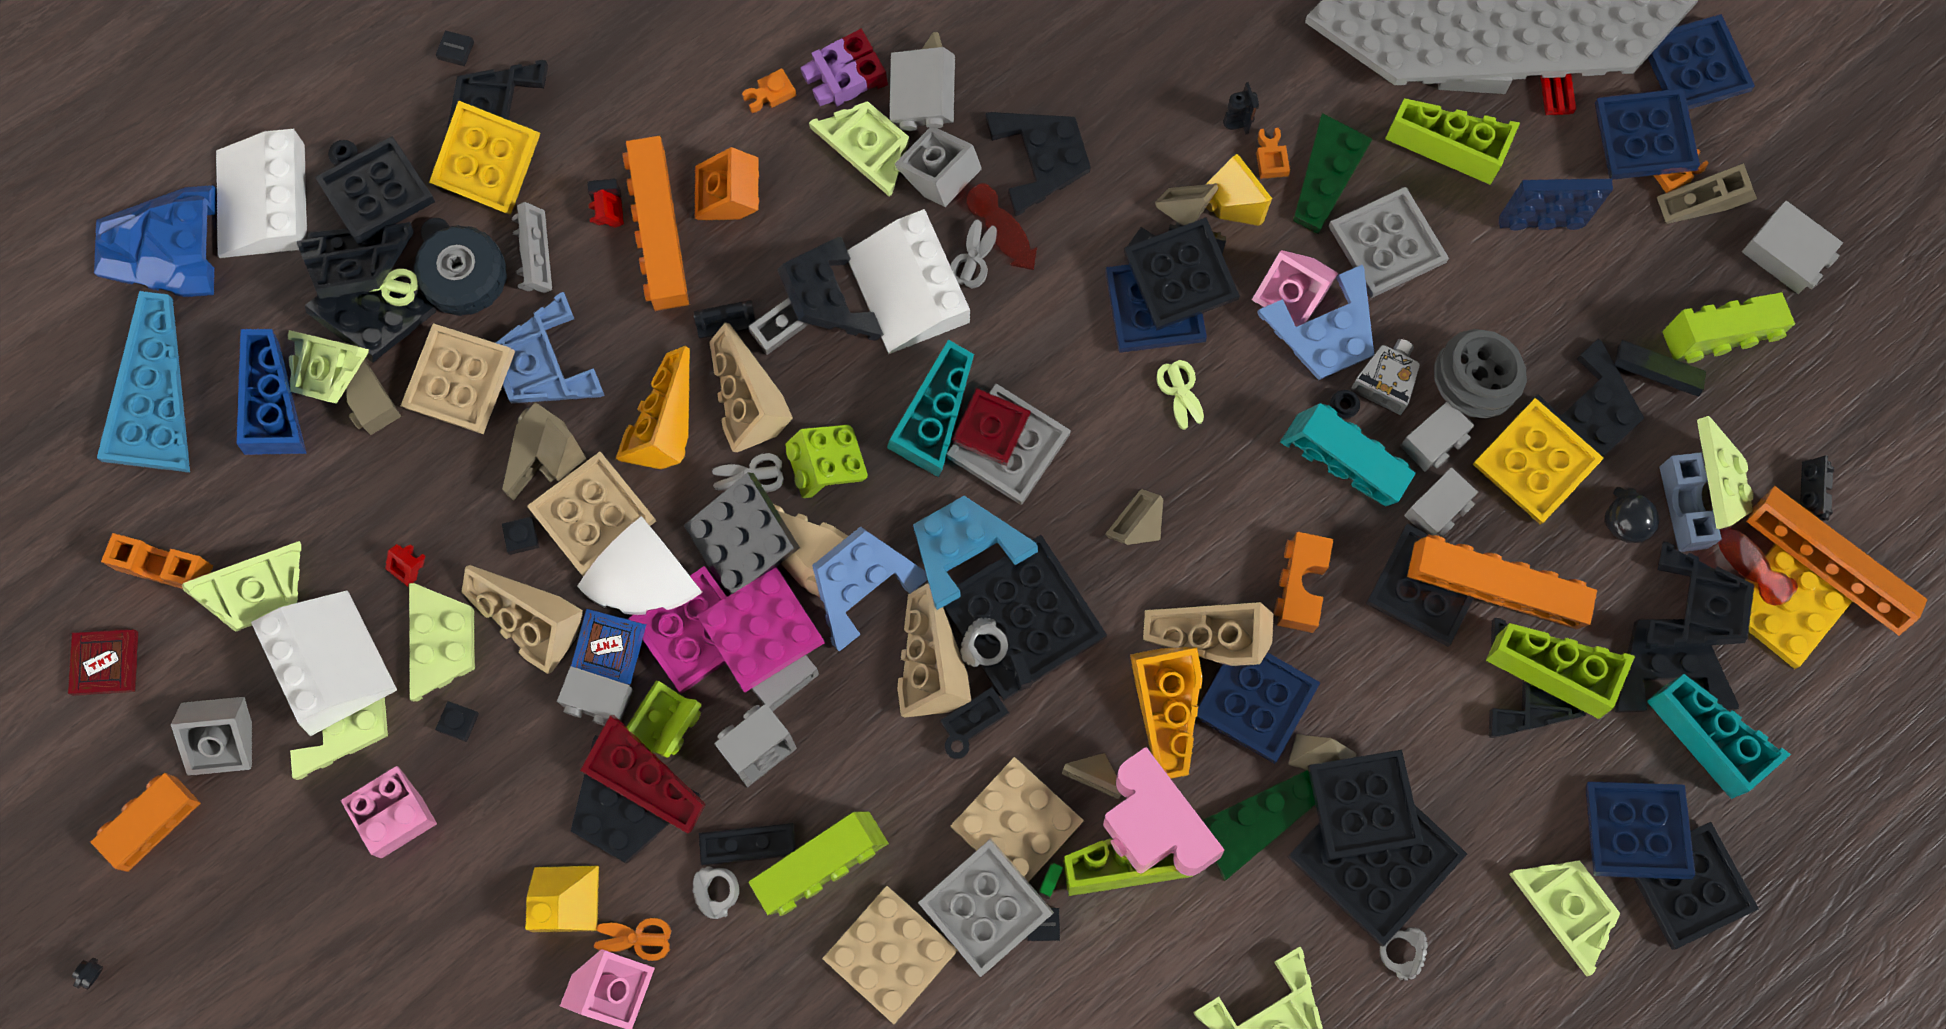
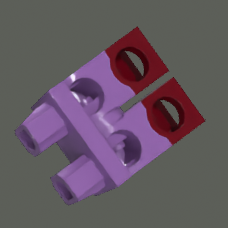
[800,28,888,107]

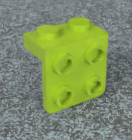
[785,425,868,498]
[627,681,702,758]

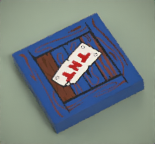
[571,609,647,684]

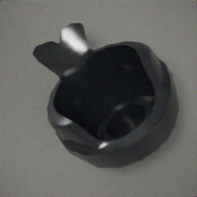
[1604,487,1659,543]

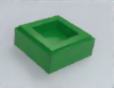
[1038,863,1063,900]

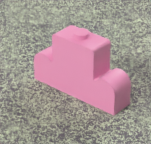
[1103,747,1224,876]

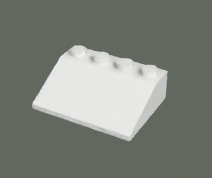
[216,129,307,258]
[847,209,970,354]
[251,591,397,736]

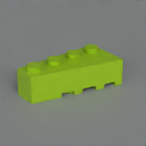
[1385,98,1520,185]
[1662,292,1795,364]
[1486,623,1635,719]
[748,812,889,916]
[1063,838,1193,896]

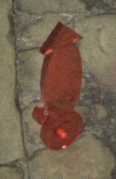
[967,183,1037,270]
[1713,523,1798,606]

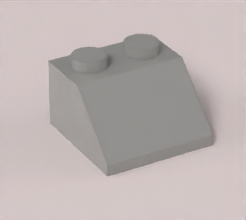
[895,128,982,207]
[171,697,252,776]

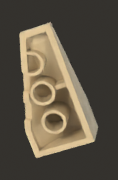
[710,323,793,452]
[773,504,848,598]
[462,565,583,674]
[897,583,971,717]
[1143,602,1273,666]

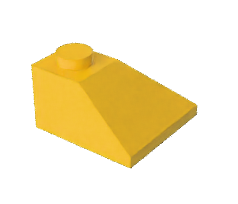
[1205,154,1272,226]
[525,866,599,932]

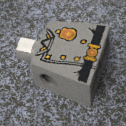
[1350,339,1420,415]

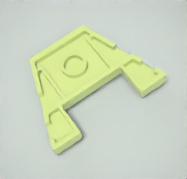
[290,697,388,780]
[1193,947,1323,1029]

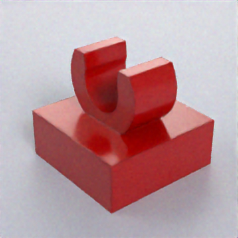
[589,189,624,228]
[385,544,426,587]

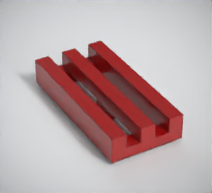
[1540,73,1576,115]

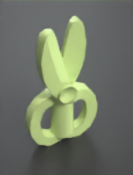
[370,269,418,306]
[1156,360,1204,430]

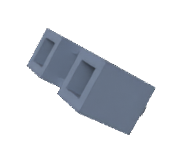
[1659,453,1722,552]

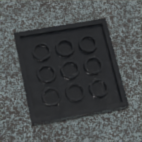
[943,535,1107,702]
[1287,805,1467,947]

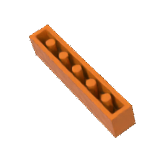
[623,136,689,311]
[1746,486,1928,636]
[1407,535,1597,629]

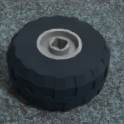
[414,225,507,316]

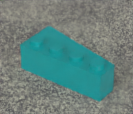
[887,340,974,478]
[1280,403,1416,507]
[1647,674,1791,799]

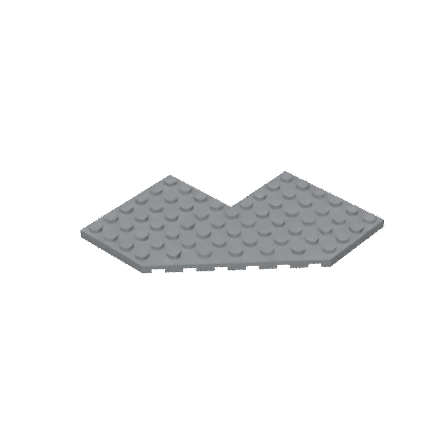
[1305,0,1698,85]

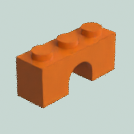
[1274,532,1333,633]
[101,533,213,589]

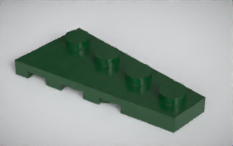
[1293,113,1372,234]
[1202,770,1315,882]

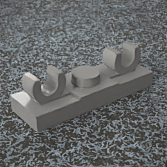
[512,202,552,293]

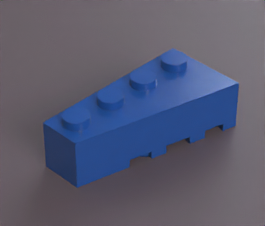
[237,329,307,455]

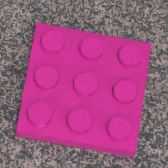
[628,566,726,694]
[697,567,825,692]

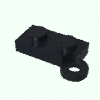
[940,687,1009,759]

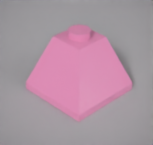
[1252,250,1338,327]
[560,949,655,1029]

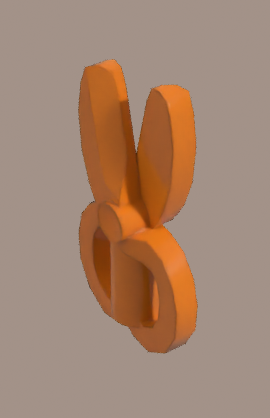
[594,918,671,961]

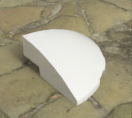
[578,516,702,615]

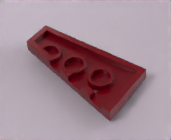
[580,715,706,833]

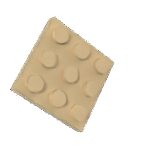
[401,323,515,434]
[527,452,656,576]
[951,757,1084,883]
[822,886,958,1025]

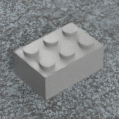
[714,704,797,787]

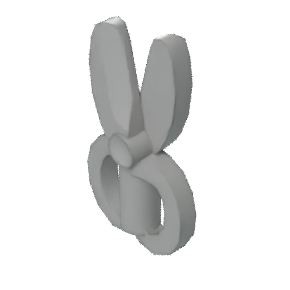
[951,220,997,289]
[712,453,784,492]

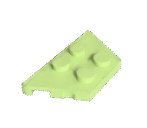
[809,101,909,196]
[288,330,369,404]
[1697,416,1753,529]
[182,541,301,632]
[409,583,475,702]
[1509,860,1620,976]

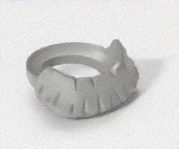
[960,618,1008,667]
[693,866,739,919]
[1380,927,1428,981]

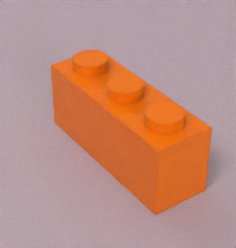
[91,773,201,872]

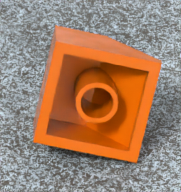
[695,147,759,220]

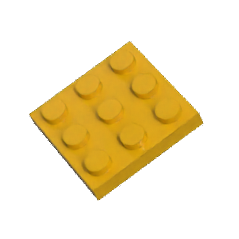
[429,101,541,214]
[1473,398,1604,525]
[1745,544,1853,669]

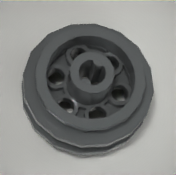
[1434,329,1527,418]

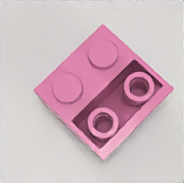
[340,766,437,858]

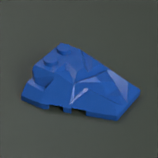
[94,185,217,297]

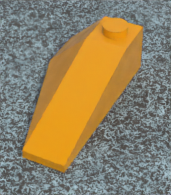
[616,346,690,470]
[1130,647,1202,779]

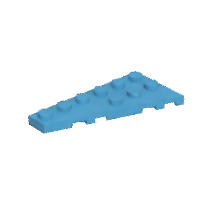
[97,291,190,472]

